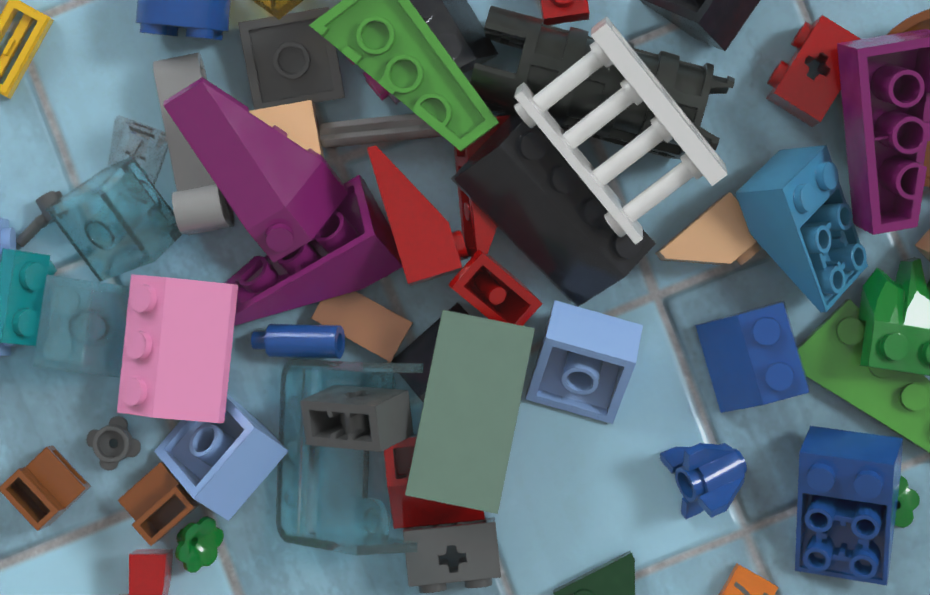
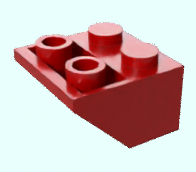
[384,434,485,529]

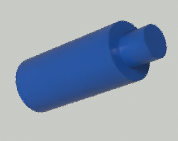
[251,324,345,359]

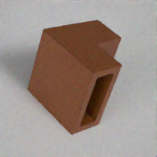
[0,445,91,531]
[118,462,201,546]

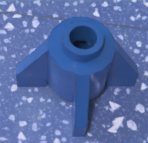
[660,443,747,519]

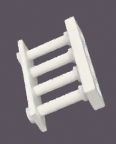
[514,16,728,245]

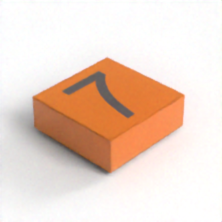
[719,563,779,595]

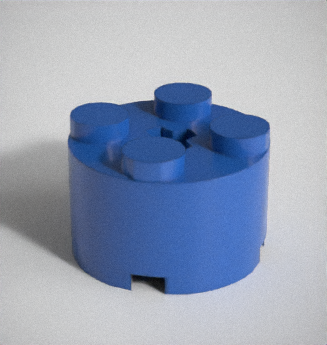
[136,0,231,40]

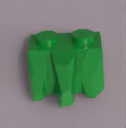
[858,257,930,376]

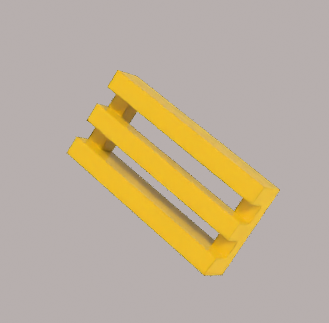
[0,0,54,99]

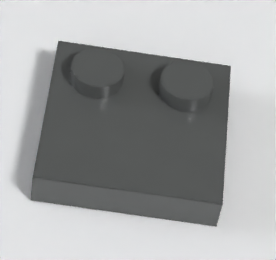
[238,7,345,110]

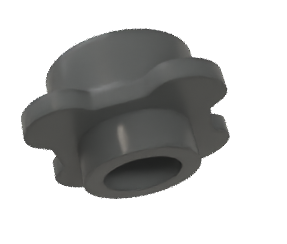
[86,416,141,470]

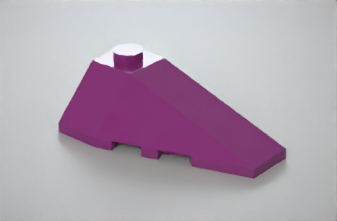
[163,77,348,263]

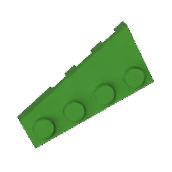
[798,299,930,454]

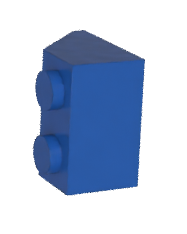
[695,300,810,413]

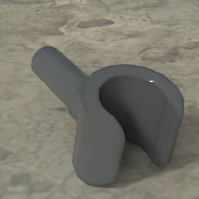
[16,191,69,247]

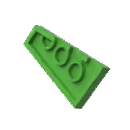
[309,0,500,152]

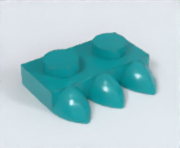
[0,248,57,346]

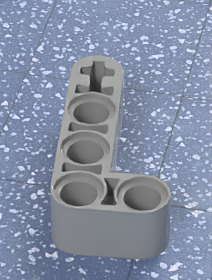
[153,52,235,235]

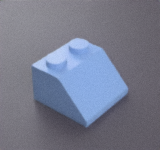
[526,300,643,424]
[154,394,288,521]

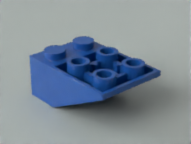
[795,426,903,586]

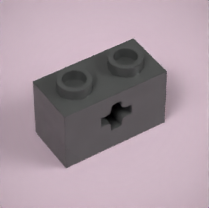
[300,385,414,452]
[403,517,501,593]

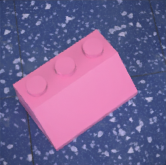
[117,274,238,423]

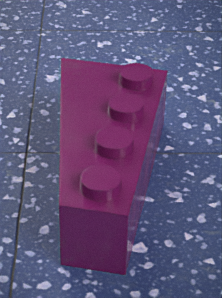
[837,29,930,235]

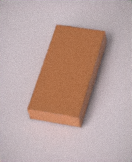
[311,291,413,363]

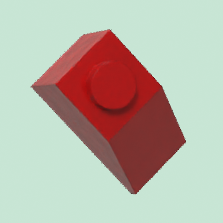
[448,249,543,326]

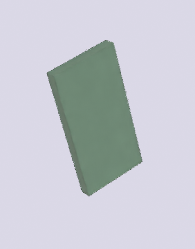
[405,310,535,514]

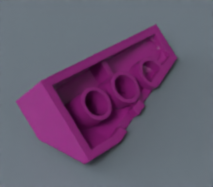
[225,175,403,326]

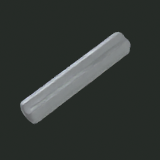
[319,113,442,148]

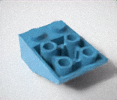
[735,145,868,312]

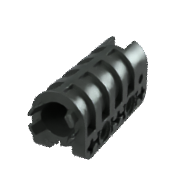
[470,6,735,160]

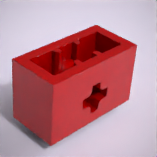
[766,15,860,127]

